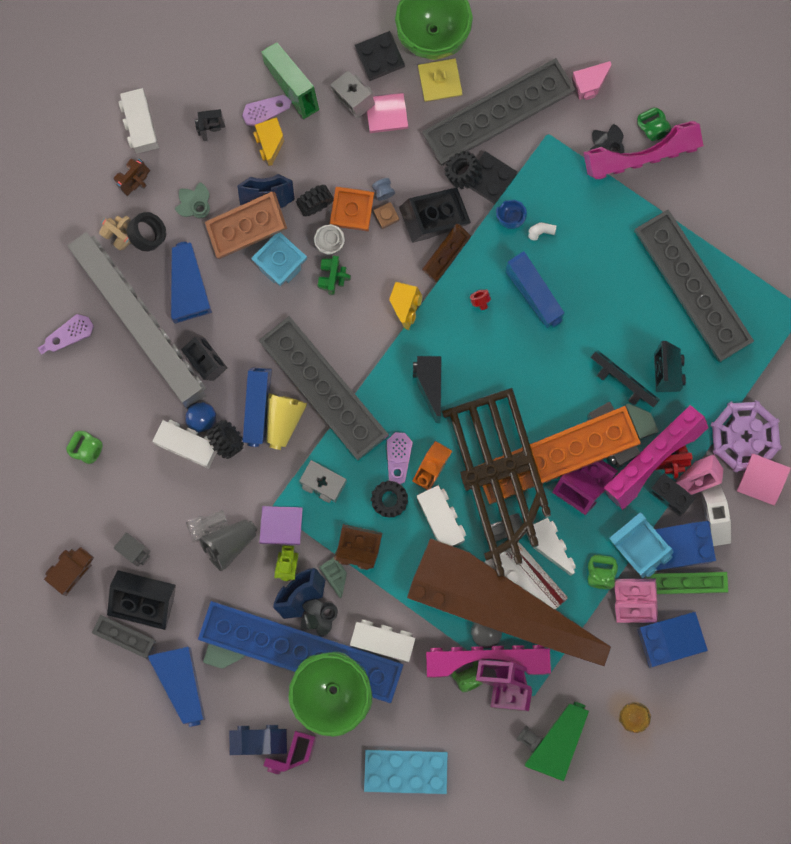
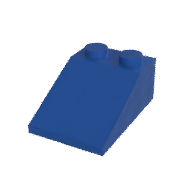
[655,521,716,571]
[637,612,708,668]

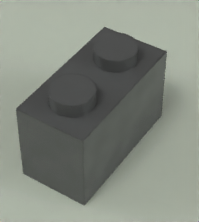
[114,532,151,567]

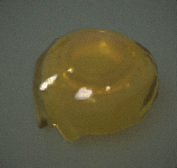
[619,701,651,733]

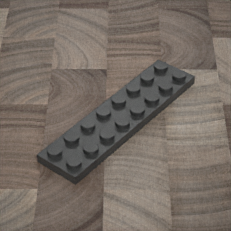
[422,58,576,166]
[634,209,754,363]
[259,316,389,461]

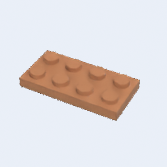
[205,192,287,259]

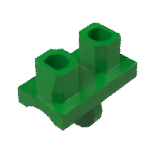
[318,256,351,295]

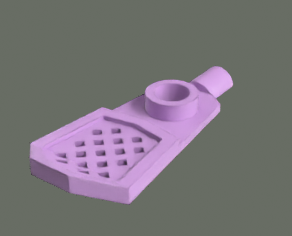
[242,95,292,127]
[38,314,94,355]
[387,432,413,493]

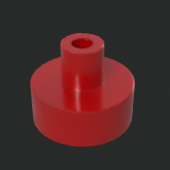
[470,289,491,310]

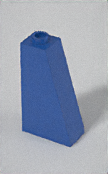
[171,242,212,324]
[506,251,564,328]
[243,367,272,447]
[148,647,205,727]

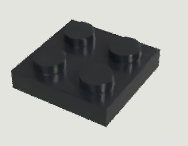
[355,31,405,81]
[469,151,517,204]

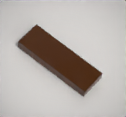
[422,224,471,282]

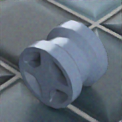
[372,178,395,201]

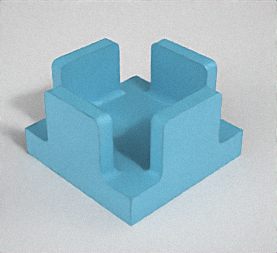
[251,232,307,286]

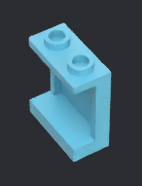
[609,512,674,578]

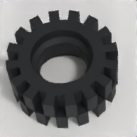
[444,151,483,189]
[296,184,334,217]
[207,420,244,459]
[371,481,408,518]

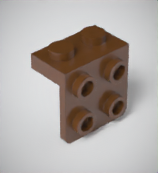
[334,524,383,570]

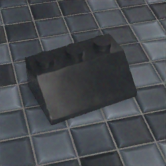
[107,570,176,630]

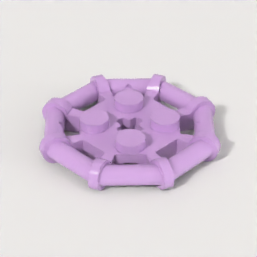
[711,400,782,473]

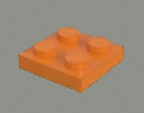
[330,187,374,231]

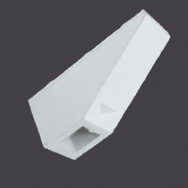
[526,518,576,576]

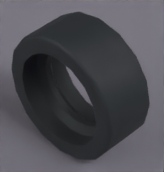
[127,212,167,252]

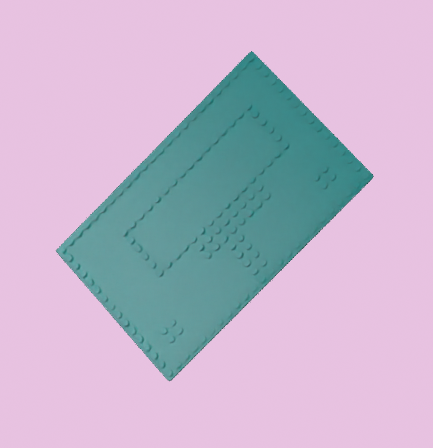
[272,134,791,696]

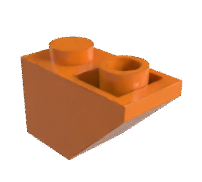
[412,441,452,490]

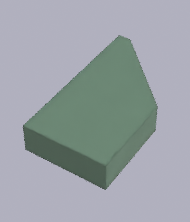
[625,404,658,440]
[319,557,347,598]
[203,644,245,669]

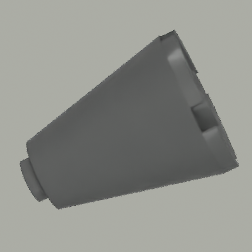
[199,520,257,571]

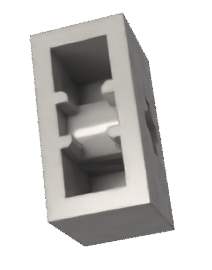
[331,71,375,118]
[299,460,347,503]

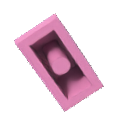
[572,61,612,100]
[676,454,723,495]

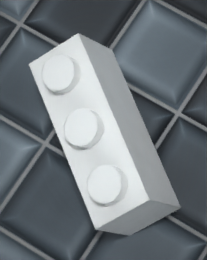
[118,88,159,154]
[152,420,217,469]
[417,485,467,547]
[350,619,416,663]

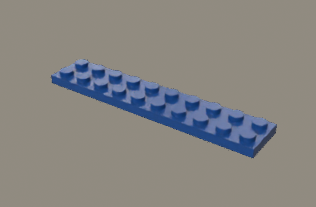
[198,601,404,704]

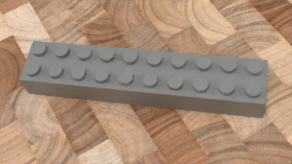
[67,232,206,410]

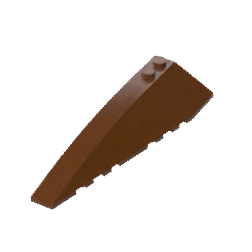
[407,539,611,666]

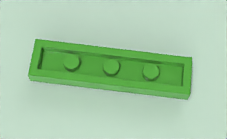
[645,572,728,594]

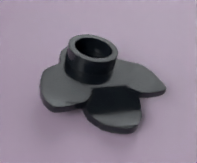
[590,124,624,153]
[300,599,338,637]

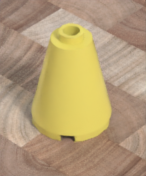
[266,393,307,450]

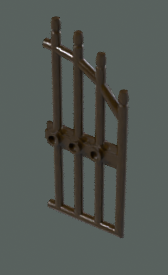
[442,388,551,577]

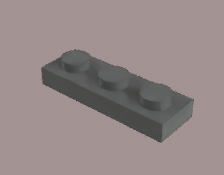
[92,615,156,659]

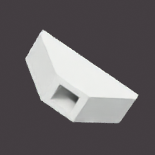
[701,484,731,546]

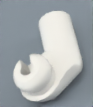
[528,222,556,241]

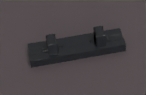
[590,350,660,408]

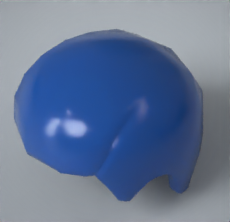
[496,200,527,229]
[185,402,216,433]

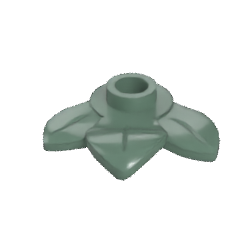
[175,182,210,218]

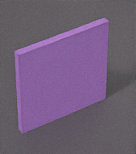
[259,506,303,545]

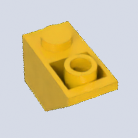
[253,117,284,166]
[389,282,422,330]

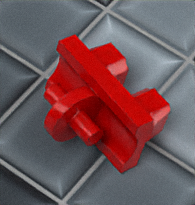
[655,445,693,479]

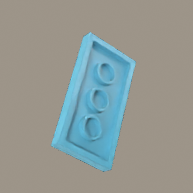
[364,750,448,794]

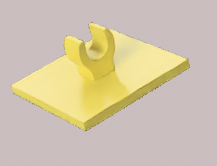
[418,58,463,102]

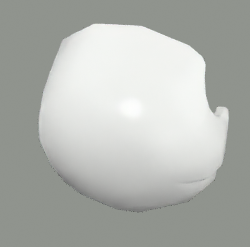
[314,224,345,254]

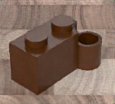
[44,547,94,596]

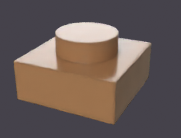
[373,202,399,229]

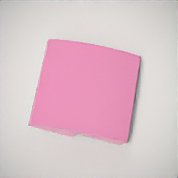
[367,93,408,133]
[737,454,791,506]
[615,579,658,623]

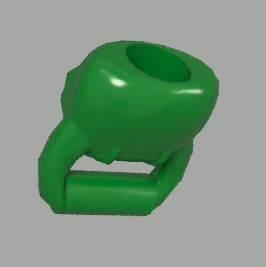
[637,107,671,141]

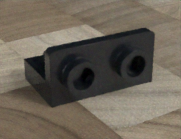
[195,109,225,141]

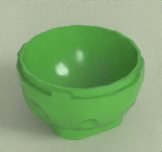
[395,0,473,60]
[288,652,373,737]

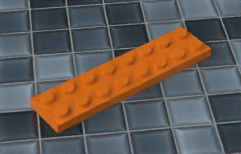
[478,406,641,505]

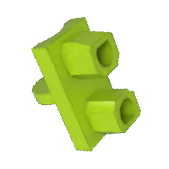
[274,545,299,581]

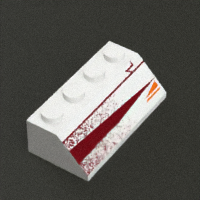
[485,542,568,609]

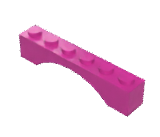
[583,121,704,179]
[604,405,708,510]
[426,645,551,678]

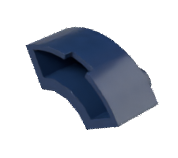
[237,174,295,208]
[273,568,326,619]
[229,725,287,755]

